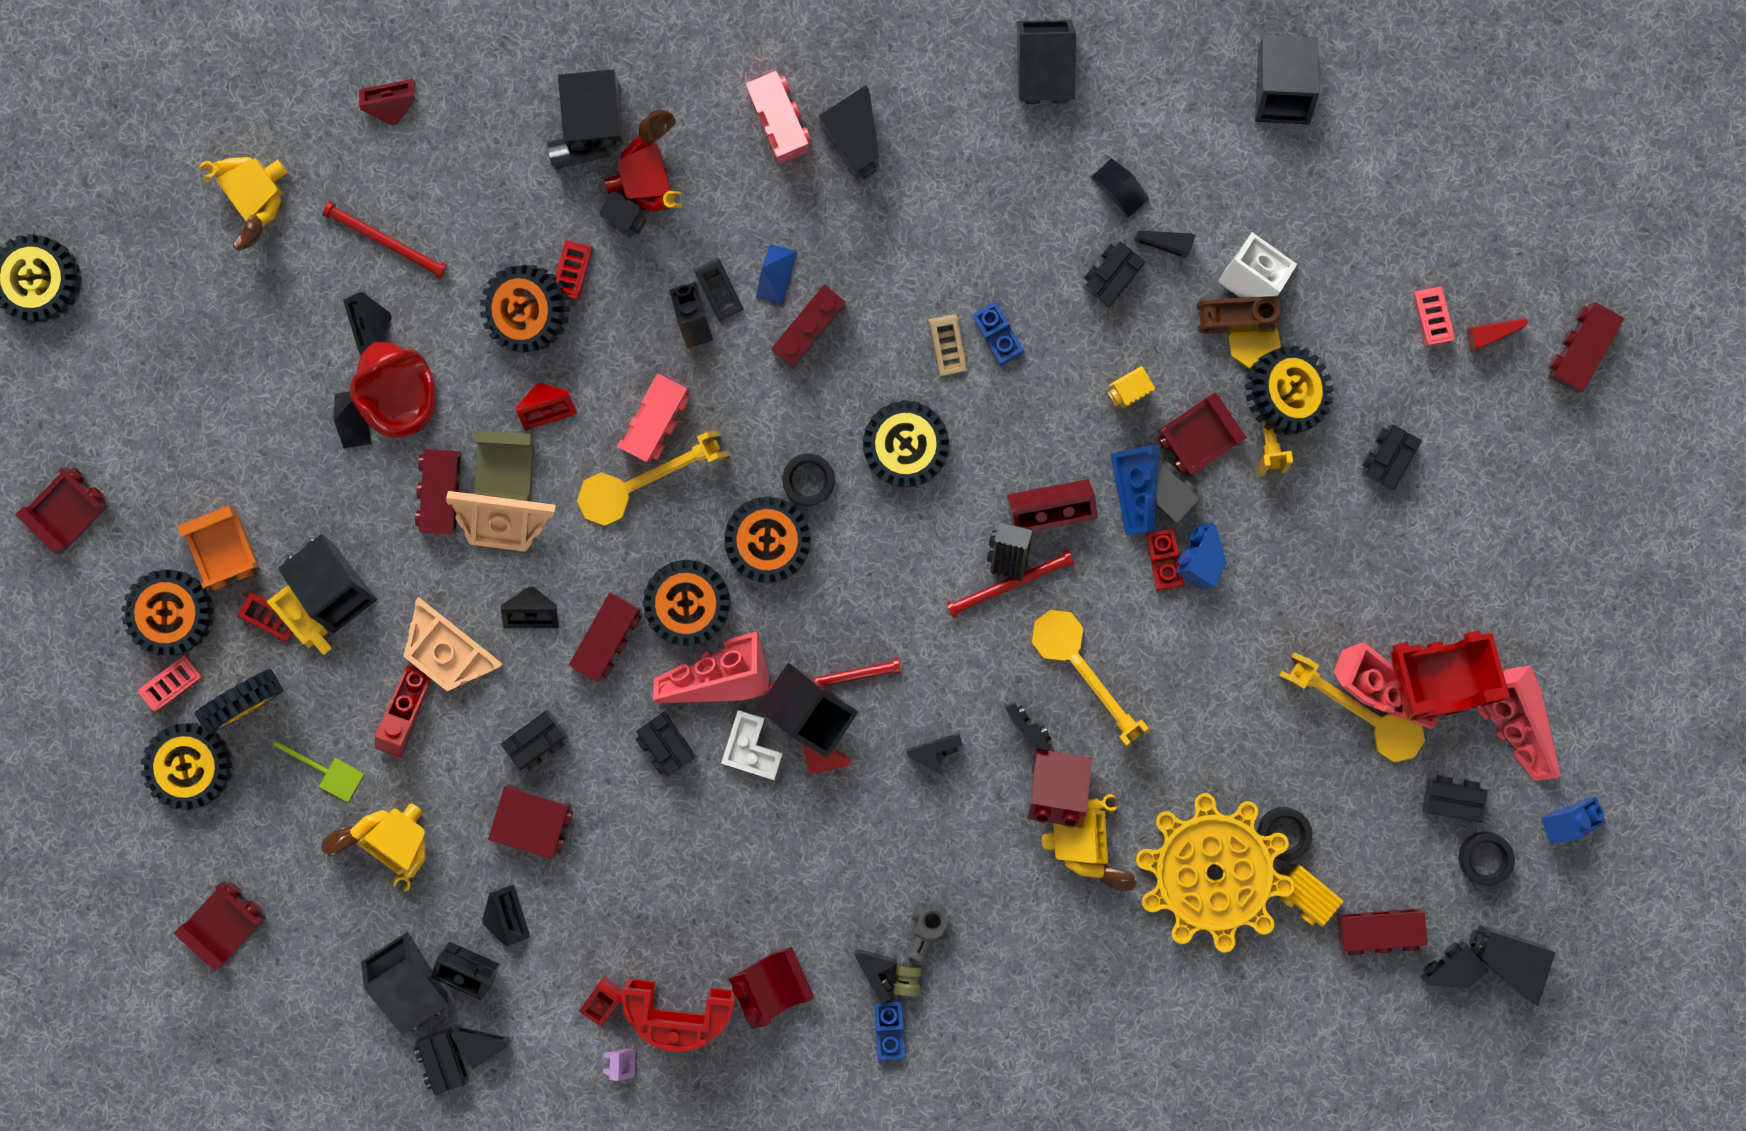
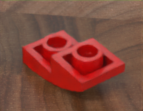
[1146,528,1184,591]

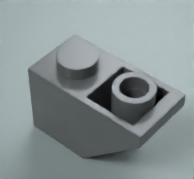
[1155,461,1200,523]

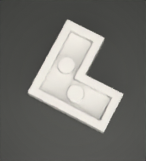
[721,710,783,780]

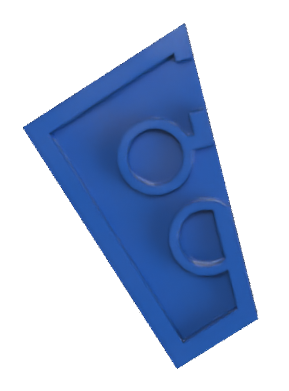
[1110,444,1160,535]

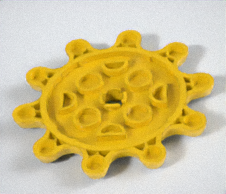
[1136,793,1295,952]

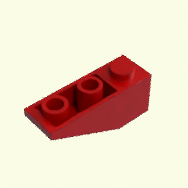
[375,665,432,758]

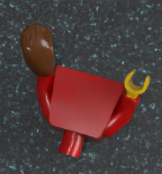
[604,110,682,212]

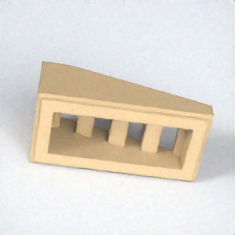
[928,314,967,376]

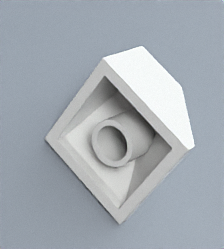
[1218,232,1297,298]

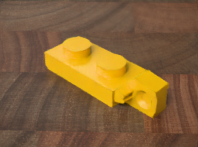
[267,584,332,655]

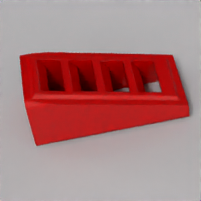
[555,240,593,301]
[1466,318,1528,351]
[237,591,293,642]

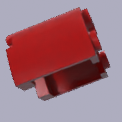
[1389,630,1510,721]
[622,978,737,1052]

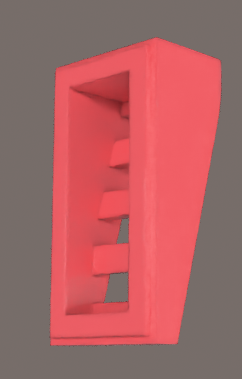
[1413,286,1455,346]
[138,655,203,712]

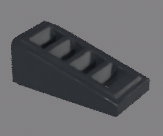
[1134,230,1196,258]
[694,258,744,322]

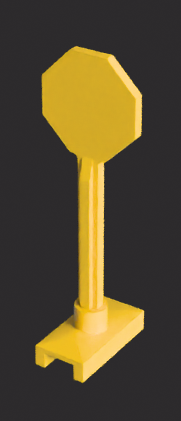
[1228,328,1293,477]
[577,431,730,526]
[1032,610,1149,749]
[1279,652,1425,762]

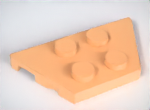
[446,491,556,552]
[403,597,503,691]

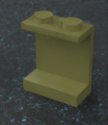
[471,431,534,502]

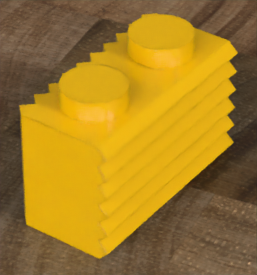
[1107,366,1155,408]
[1279,863,1343,927]

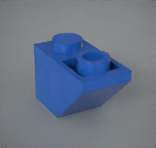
[1176,522,1226,590]
[1541,796,1606,844]

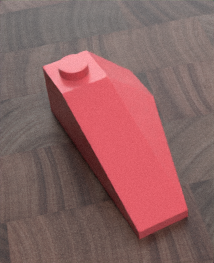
[653,632,769,703]
[1333,642,1438,729]
[1477,666,1561,781]

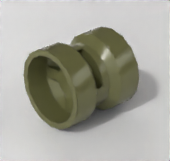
[893,964,923,996]

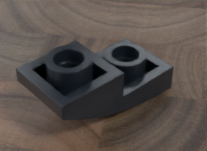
[1004,702,1052,750]

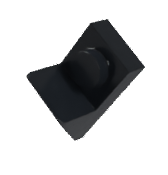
[906,733,963,775]
[855,949,897,1004]

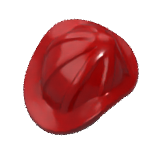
[350,342,436,438]

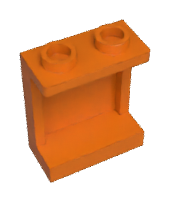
[177,506,260,591]

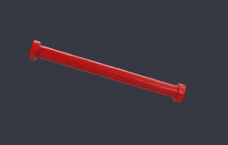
[322,201,448,279]
[946,550,1075,618]
[769,658,901,690]

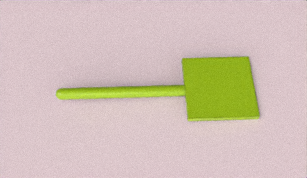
[273,741,364,802]

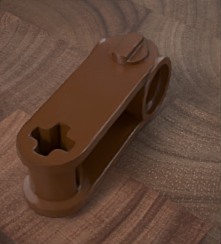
[1196,296,1280,334]

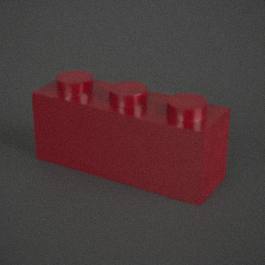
[771,284,846,368]
[1548,302,1625,393]
[415,449,461,535]
[1007,479,1098,531]
[568,592,642,682]
[1337,908,1427,955]

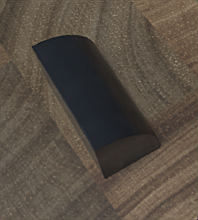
[547,138,609,170]

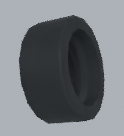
[782,453,835,506]
[1258,807,1312,861]
[1458,831,1515,886]

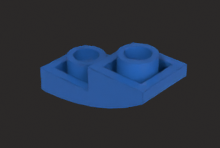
[972,301,1025,366]
[874,1001,905,1061]

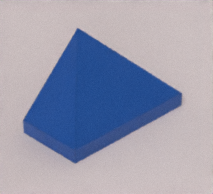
[756,244,797,305]

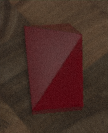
[359,79,415,126]

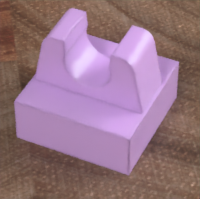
[603,1048,636,1081]

